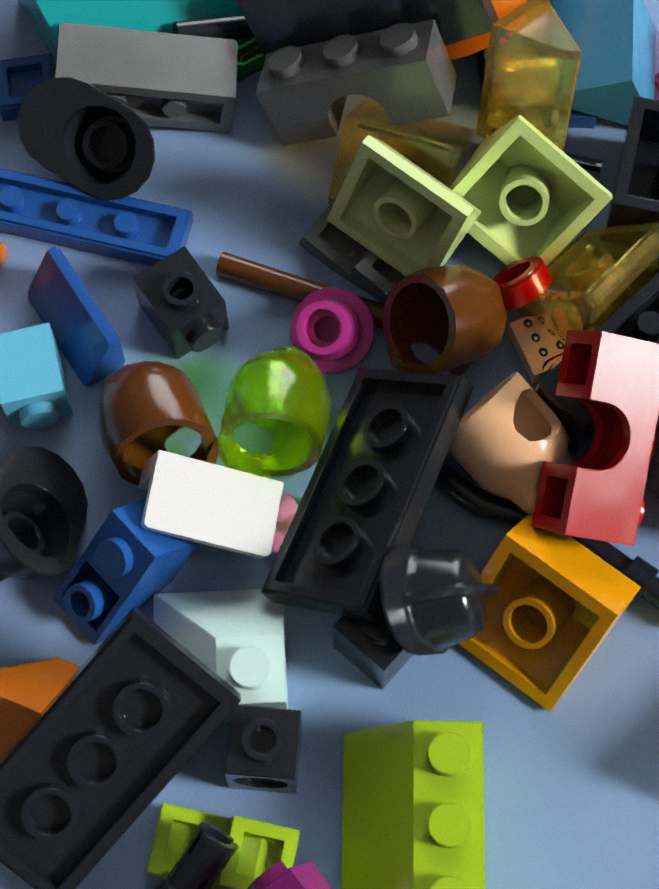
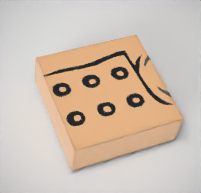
[507,303,579,384]

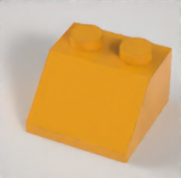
[458,514,641,712]

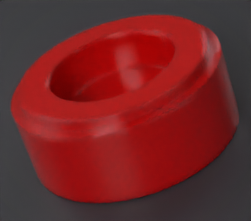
[492,256,553,311]

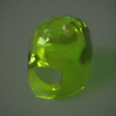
[217,345,331,478]

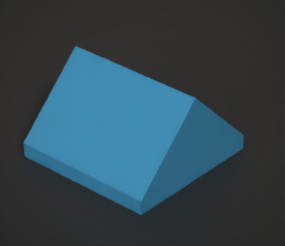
[544,0,656,125]

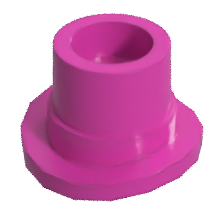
[290,287,375,373]

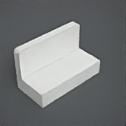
[138,450,284,559]

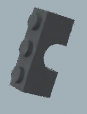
[255,19,457,146]

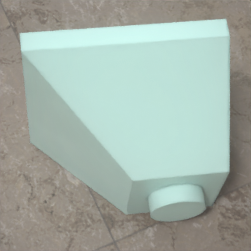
[154,589,288,722]

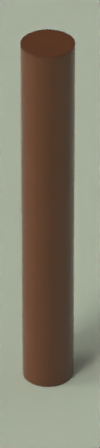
[216,252,385,329]

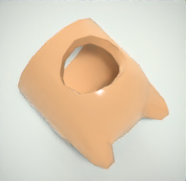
[448,371,574,515]

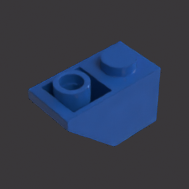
[53,498,199,645]

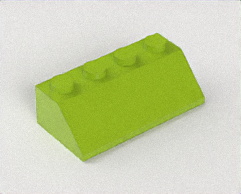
[341,720,485,889]

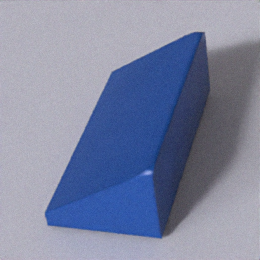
[27,247,125,387]

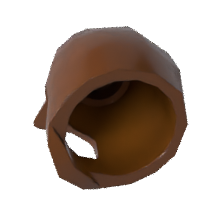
[383,264,507,376]
[98,361,219,486]

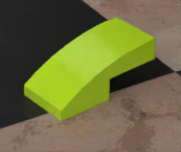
[144,803,300,889]

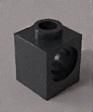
[225,705,303,794]

